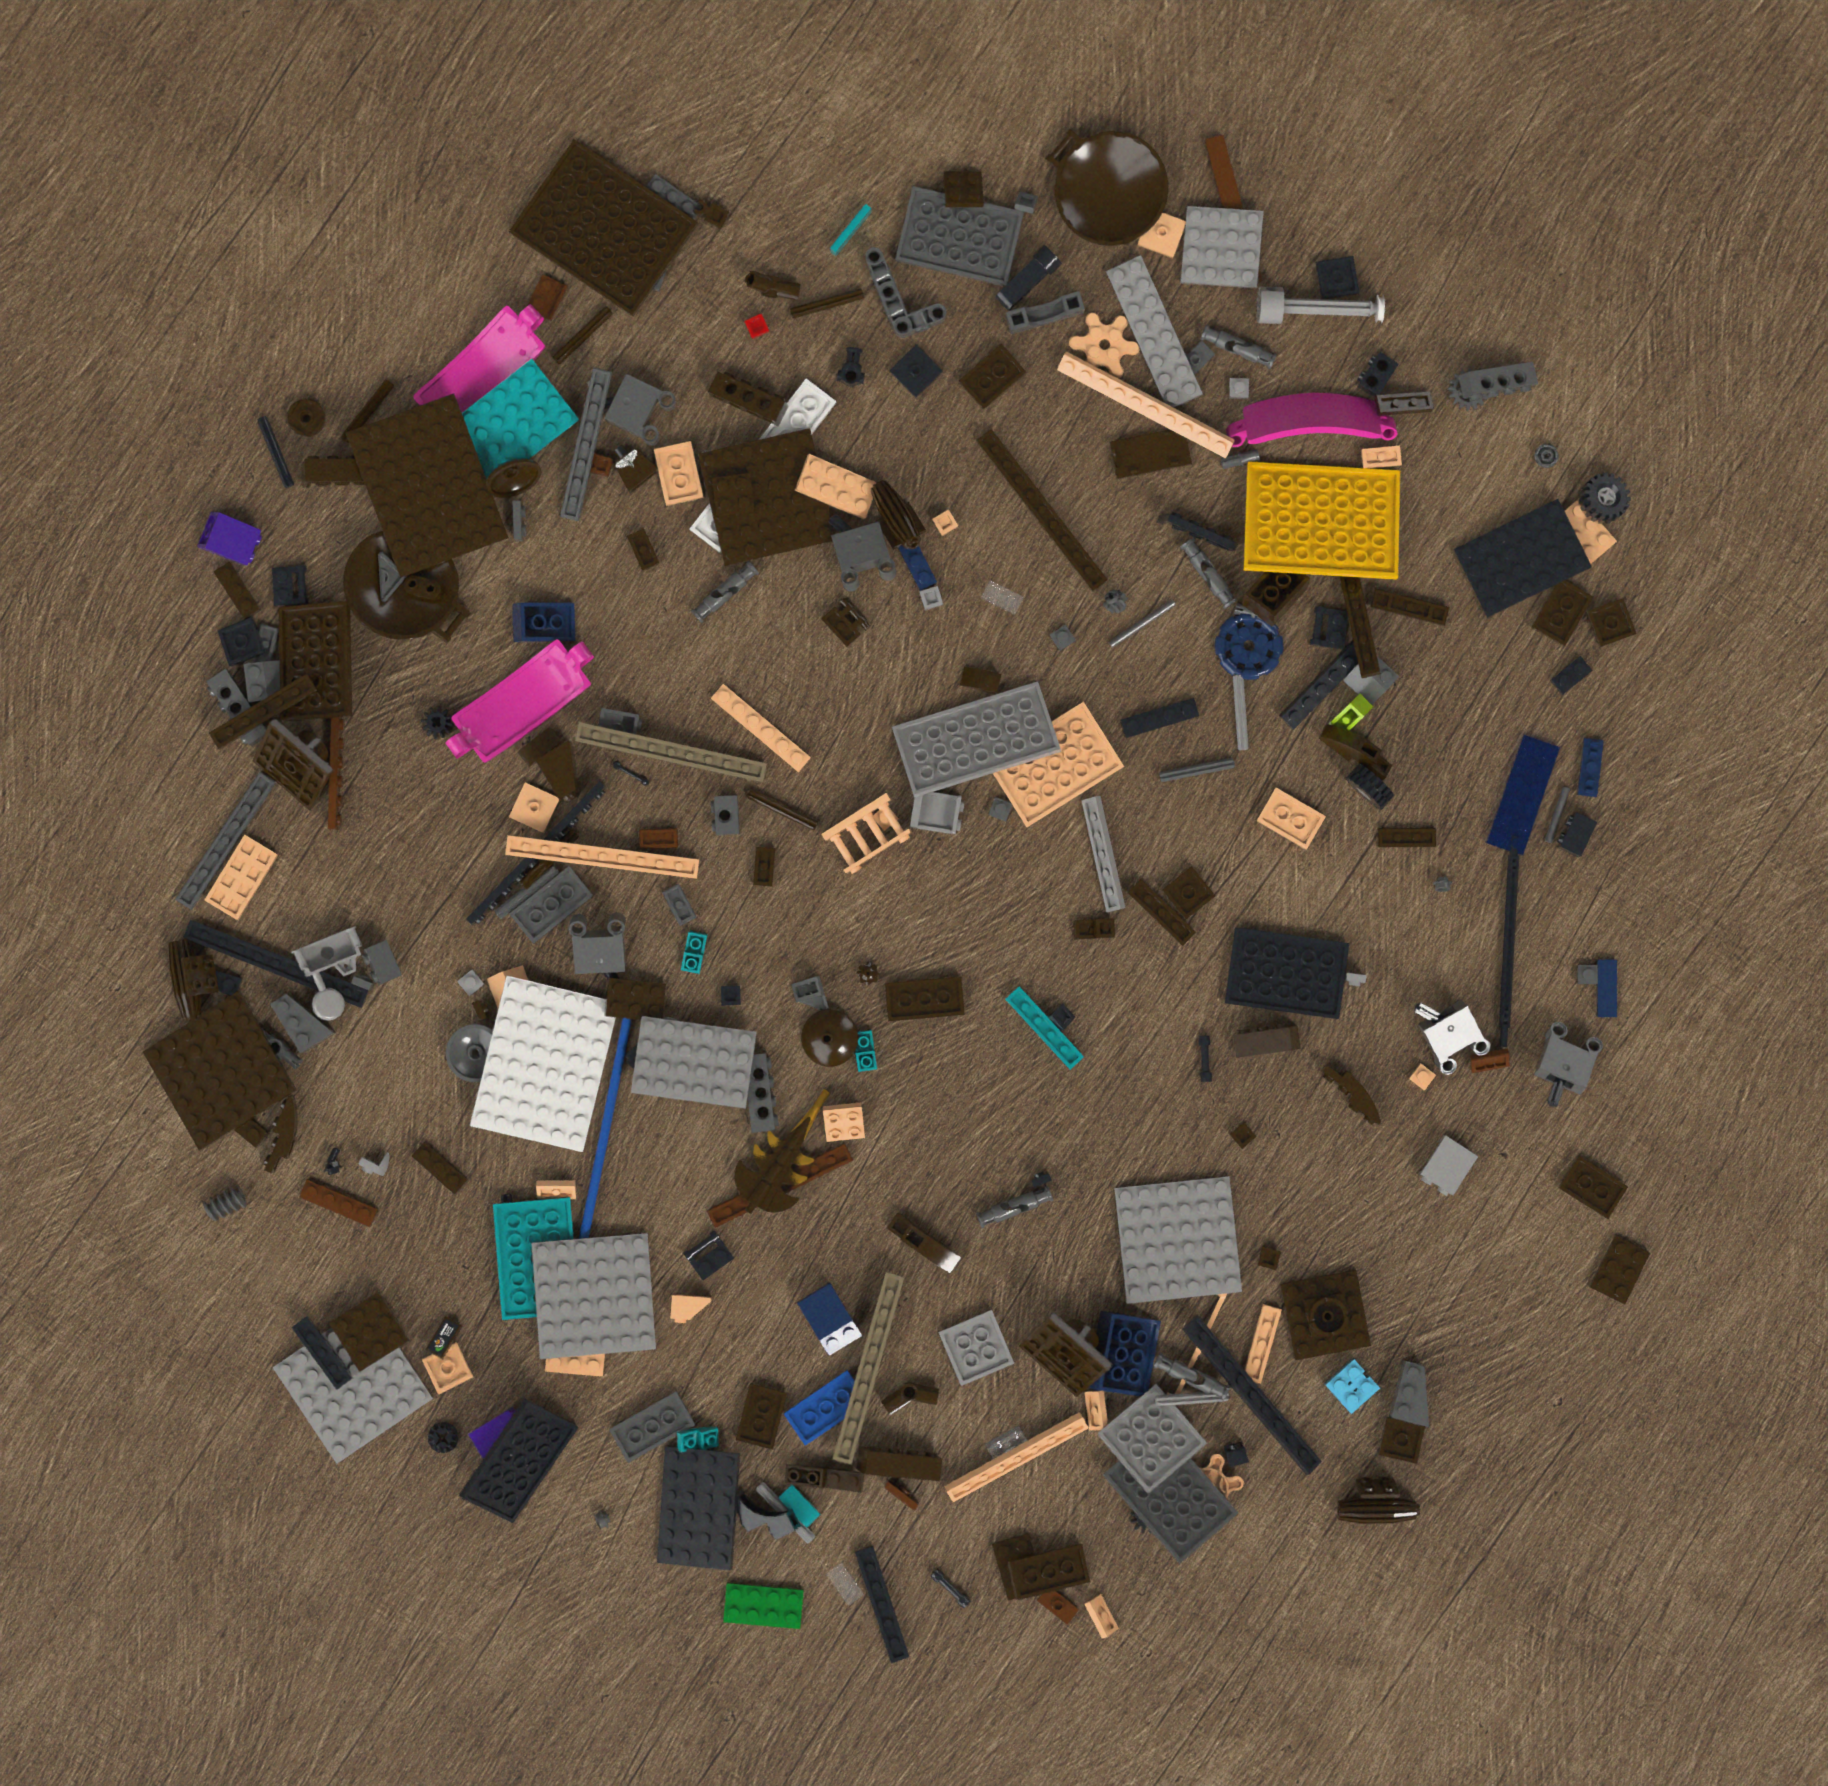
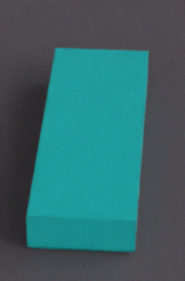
[830,204,872,256]

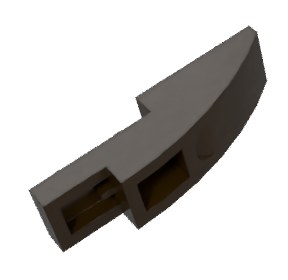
[1319,724,1392,781]
[1321,1065,1381,1125]
[264,1096,298,1173]
[887,1212,962,1273]
[784,1464,864,1493]

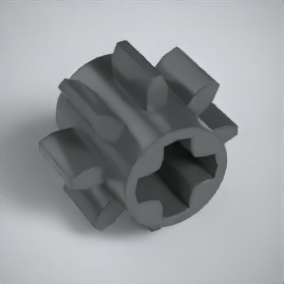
[1103,590,1128,614]

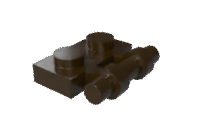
[821,598,871,647]

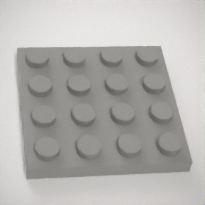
[1181,206,1264,288]
[1097,1384,1207,1494]

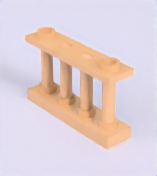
[822,793,912,874]

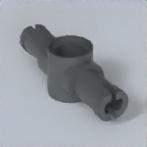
[260,1026,303,1069]

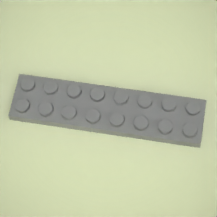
[1106,255,1203,408]

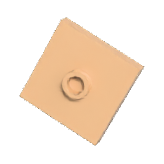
[1137,213,1186,258]
[509,783,560,833]
[422,1342,474,1394]

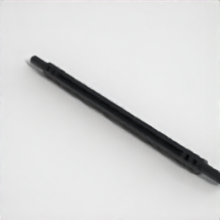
[1499,836,1520,1047]

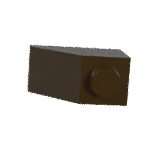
[960,667,1002,695]

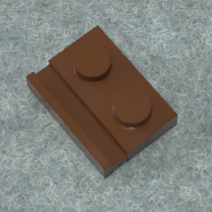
[527,274,568,321]

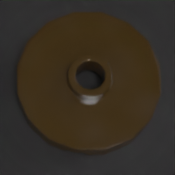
[287,399,326,437]

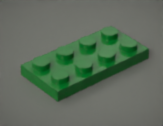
[723,1583,804,1629]

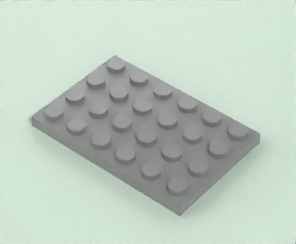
[631,1016,757,1109]

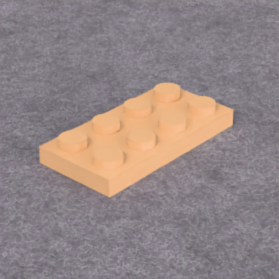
[795,454,876,519]
[205,835,278,920]

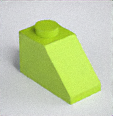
[1329,694,1373,731]

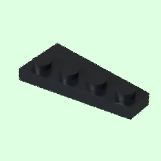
[1156,512,1238,552]

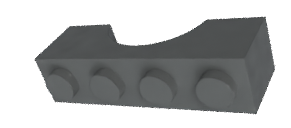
[1005,291,1085,335]

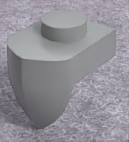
[359,1152,389,1176]

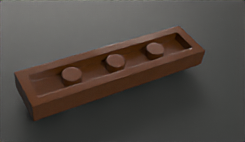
[299,1179,378,1227]

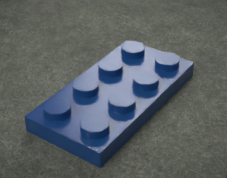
[784,1370,855,1446]

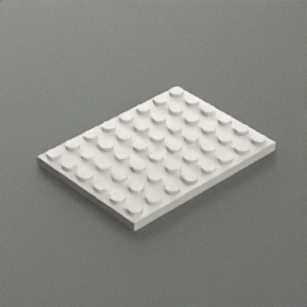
[470,975,616,1152]

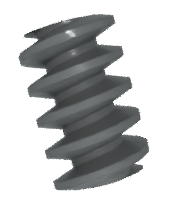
[202,1185,247,1221]

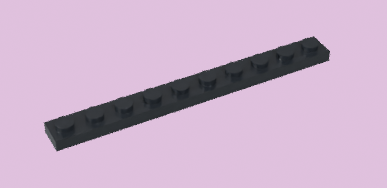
[466,781,606,925]
[183,920,369,1008]
[1182,1315,1322,1475]

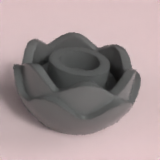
[1534,444,1559,468]

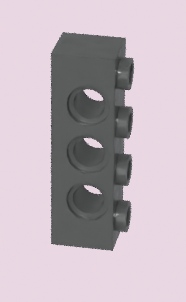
[1458,362,1538,401]
[206,669,267,746]
[748,1053,779,1133]

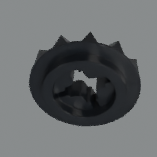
[428,1422,459,1453]

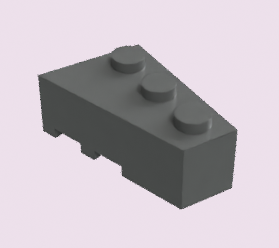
[270,994,336,1053]
[1389,1359,1429,1427]

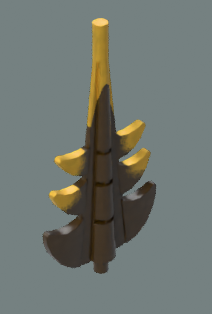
[734,1089,830,1214]

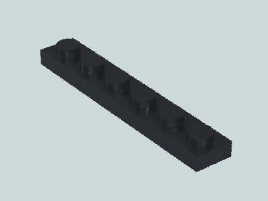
[1279,640,1358,730]
[855,1546,910,1663]

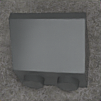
[1343,656,1399,705]
[244,660,280,703]

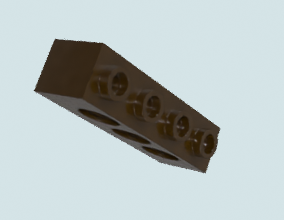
[708,372,788,427]

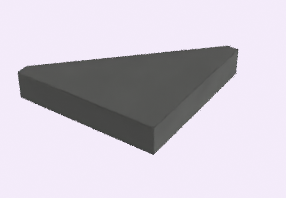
[378,552,407,602]

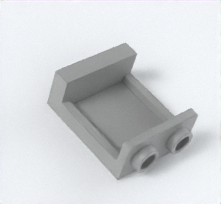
[910,792,965,835]
[1419,1135,1478,1196]

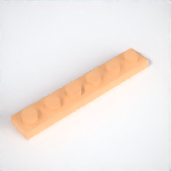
[711,684,811,772]

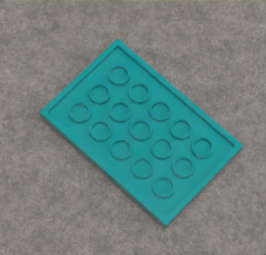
[462,359,580,479]
[493,1197,573,1320]

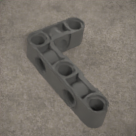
[866,247,946,338]

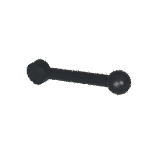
[613,762,649,786]

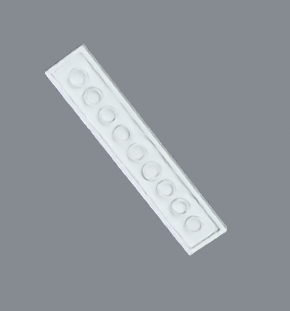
[690,379,836,553]

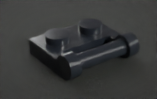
[272,565,309,607]
[1310,607,1348,650]
[683,1230,734,1280]

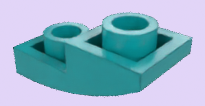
[681,930,708,974]
[855,1030,877,1072]
[677,1427,719,1452]
[779,1485,821,1528]

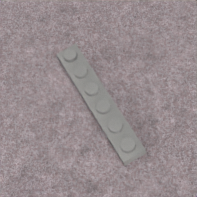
[1081,796,1125,912]

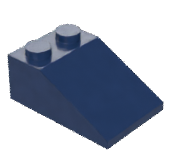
[512,603,575,642]
[797,1282,862,1356]

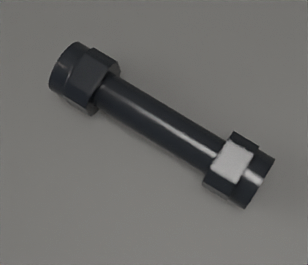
[1198,1036,1212,1082]
[930,1568,971,1609]

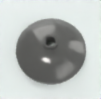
[446,1024,493,1082]

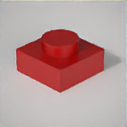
[744,313,770,340]

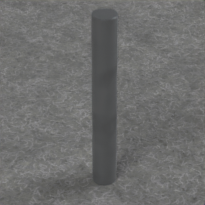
[1545,787,1570,843]

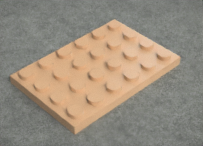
[993,702,1124,828]

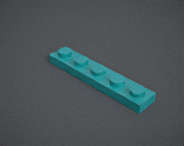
[1005,986,1084,1070]

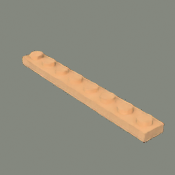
[944,1412,1088,1502]

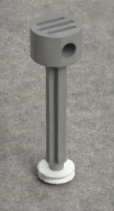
[1257,286,1385,324]

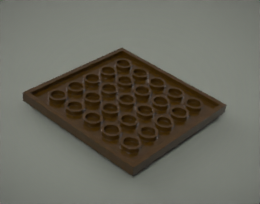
[698,428,835,566]
[143,992,297,1151]

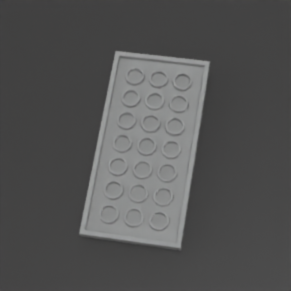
[892,682,1061,797]

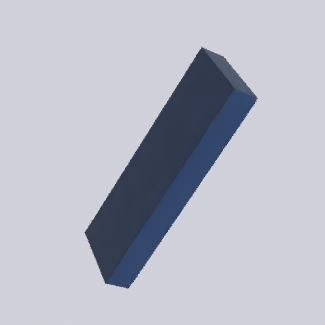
[1597,960,1617,1017]

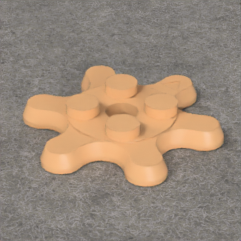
[1069,312,1140,378]
[1194,1454,1244,1500]

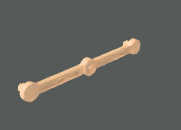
[1166,1293,1227,1395]

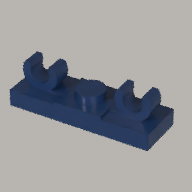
[1577,738,1604,798]

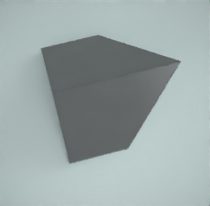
[791,976,829,1010]

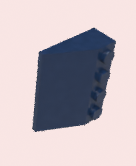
[1089,1310,1161,1396]

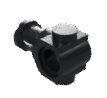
[837,347,865,387]

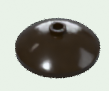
[486,458,542,498]
[801,1009,859,1067]

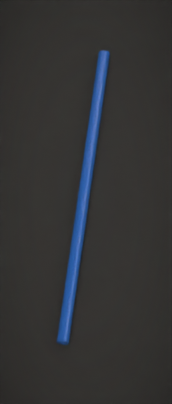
[579,1018,632,1239]

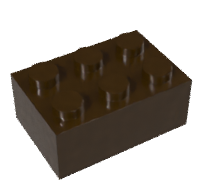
[1242,572,1310,627]

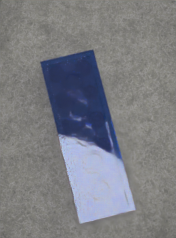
[1486,735,1560,856]

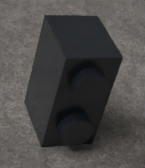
[1557,812,1597,858]

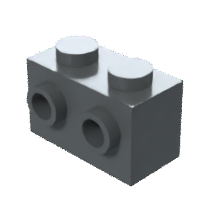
[362,940,402,985]

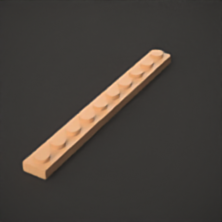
[1057,351,1235,458]
[505,835,699,879]

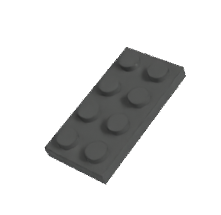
[510,866,593,944]
[609,1391,696,1463]

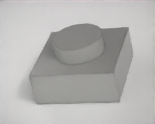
[1229,378,1249,399]
[919,586,943,610]
[457,969,485,996]
[1344,973,1366,987]

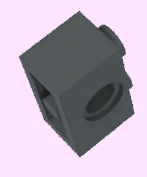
[711,795,740,836]

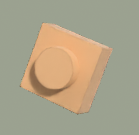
[932,509,958,536]
[872,809,899,831]
[1408,1063,1436,1090]

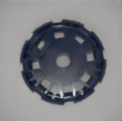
[1215,613,1284,680]

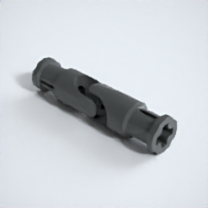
[1200,324,1277,369]
[1180,537,1238,609]
[690,561,759,623]
[976,1185,1054,1228]
[1153,1352,1231,1401]

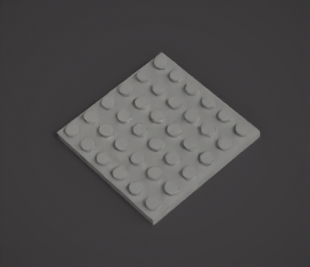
[1114,1176,1242,1304]
[531,1233,656,1359]
[273,1328,434,1463]

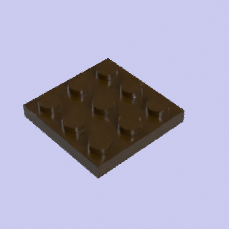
[329,1292,409,1372]

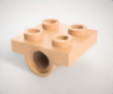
[823,1102,865,1142]

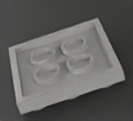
[939,1309,1014,1386]

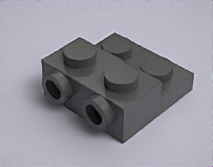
[596,708,642,748]

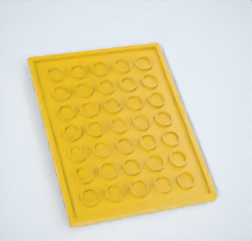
[1243,462,1400,579]

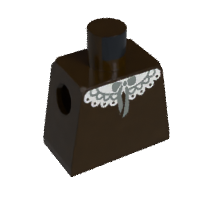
[614,445,659,494]

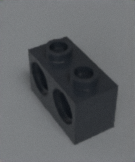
[1357,352,1399,398]

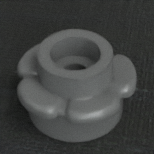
[1433,877,1452,892]
[594,1511,610,1529]

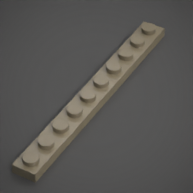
[575,722,767,782]
[833,1272,904,1464]

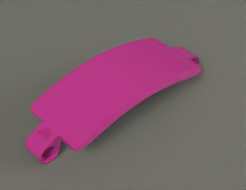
[413,304,545,413]
[1226,393,1397,447]
[445,639,594,763]

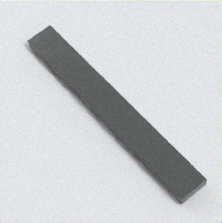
[560,367,612,521]
[175,772,277,910]

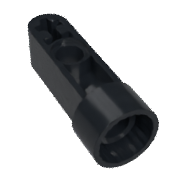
[995,245,1062,311]

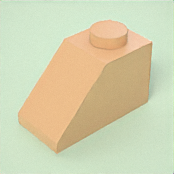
[670,1294,712,1323]

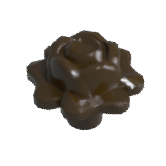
[856,962,880,986]

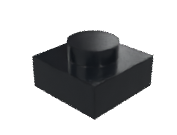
[721,986,741,1006]
[1048,1003,1075,1031]
[1031,1171,1052,1187]

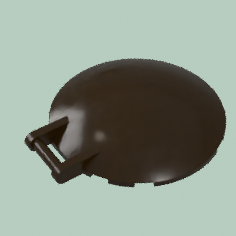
[1045,129,1169,246]
[343,531,471,643]

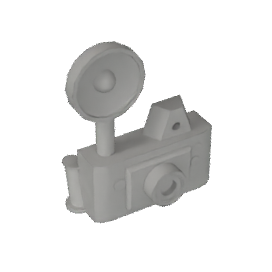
[292,926,362,1021]

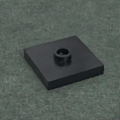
[1315,256,1360,299]
[889,344,943,398]
[218,617,266,667]

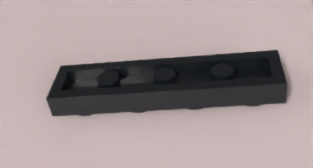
[1120,698,1199,738]
[291,1316,353,1390]

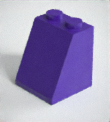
[197,512,262,566]
[468,1407,517,1458]

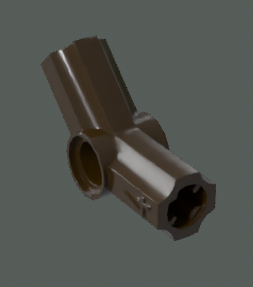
[745,271,801,301]
[881,1382,940,1415]

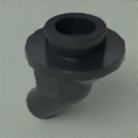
[323,1148,342,1175]

